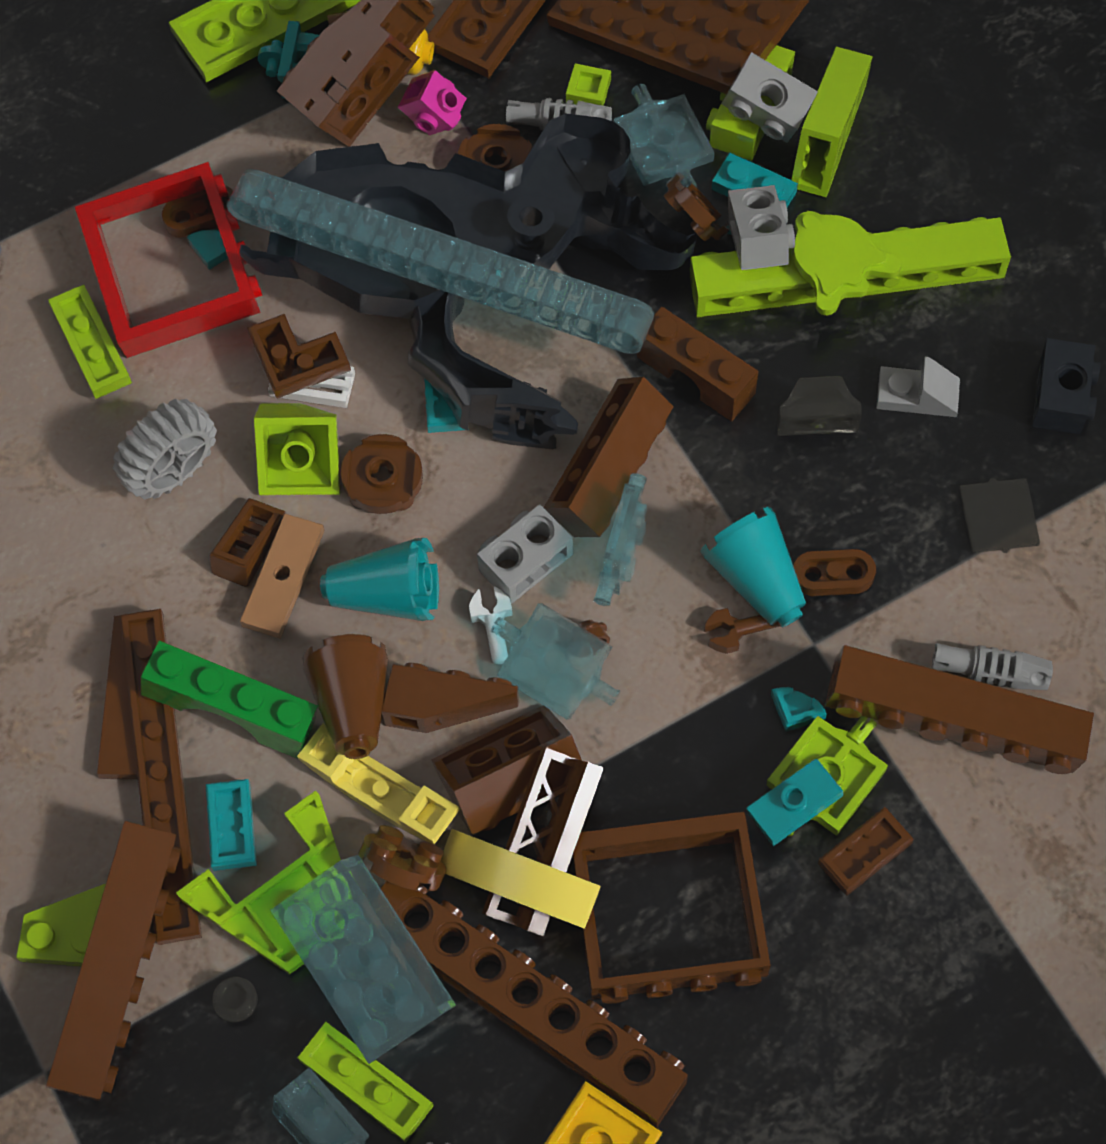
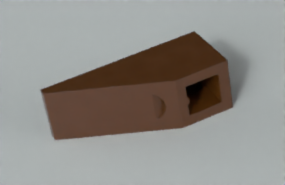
[382,663,519,733]

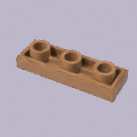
[240,514,325,639]

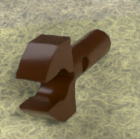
[704,608,781,654]

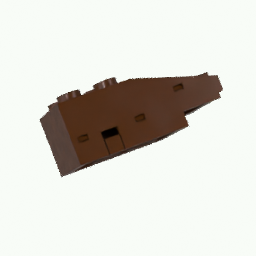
[277,0,435,147]

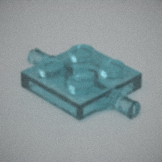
[614,84,714,187]
[593,473,647,606]
[491,603,620,720]

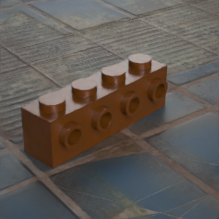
[543,376,674,537]

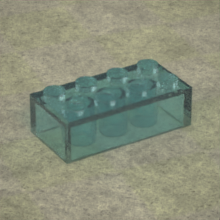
[270,855,456,1064]

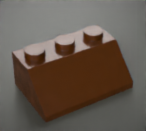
[431,705,582,835]

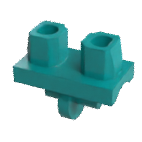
[258,21,319,98]

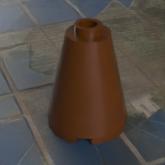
[302,634,388,759]

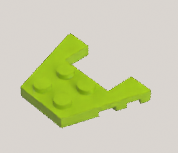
[176,790,361,975]

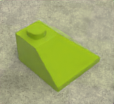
[254,403,340,495]

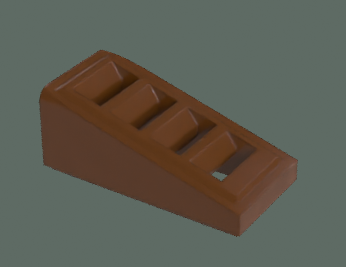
[210,498,285,587]

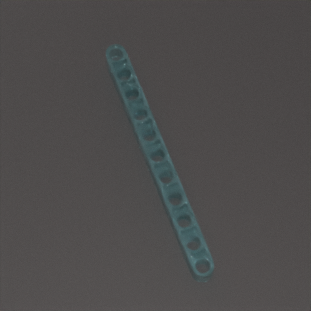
[227,169,654,354]

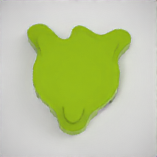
[793,211,902,315]

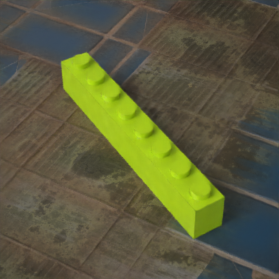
[689,217,1011,317]

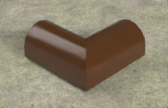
[247,314,351,399]

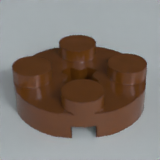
[458,124,533,172]
[664,172,730,242]
[341,434,423,514]
[358,825,446,891]

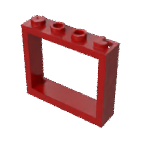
[75,162,263,358]

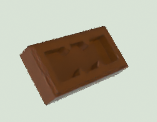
[818,807,914,896]

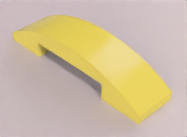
[297,723,460,844]
[441,829,601,929]

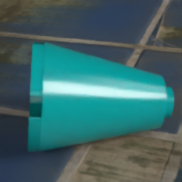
[700,507,806,628]
[320,538,439,621]

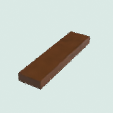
[97,616,138,779]

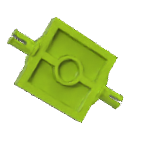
[766,715,888,836]

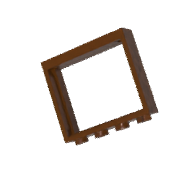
[572,811,771,1004]

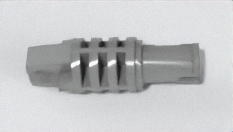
[506,98,612,130]
[931,643,1053,690]

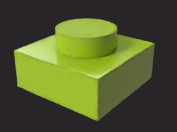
[566,64,611,106]

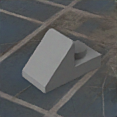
[877,356,960,417]

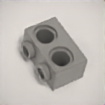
[728,185,795,270]
[477,504,573,604]

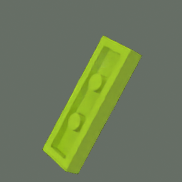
[48,284,132,399]
[297,1022,433,1143]

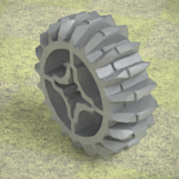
[112,398,217,500]

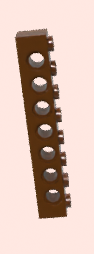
[361,881,688,1128]

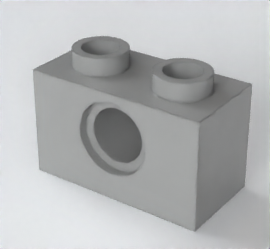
[721,52,818,143]

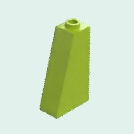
[792,47,873,198]

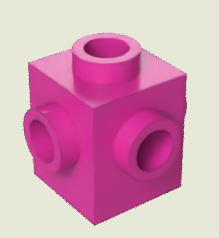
[397,70,467,136]

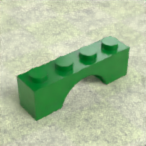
[141,640,318,759]

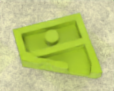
[16,883,106,967]

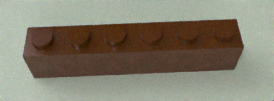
[825,645,1094,774]
[46,821,181,1101]

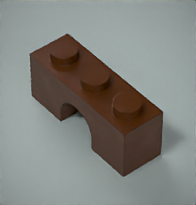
[637,307,758,422]

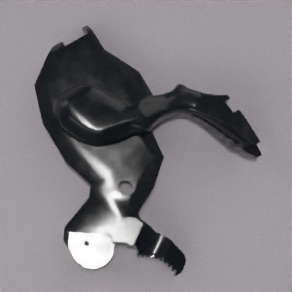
[239,113,697,450]

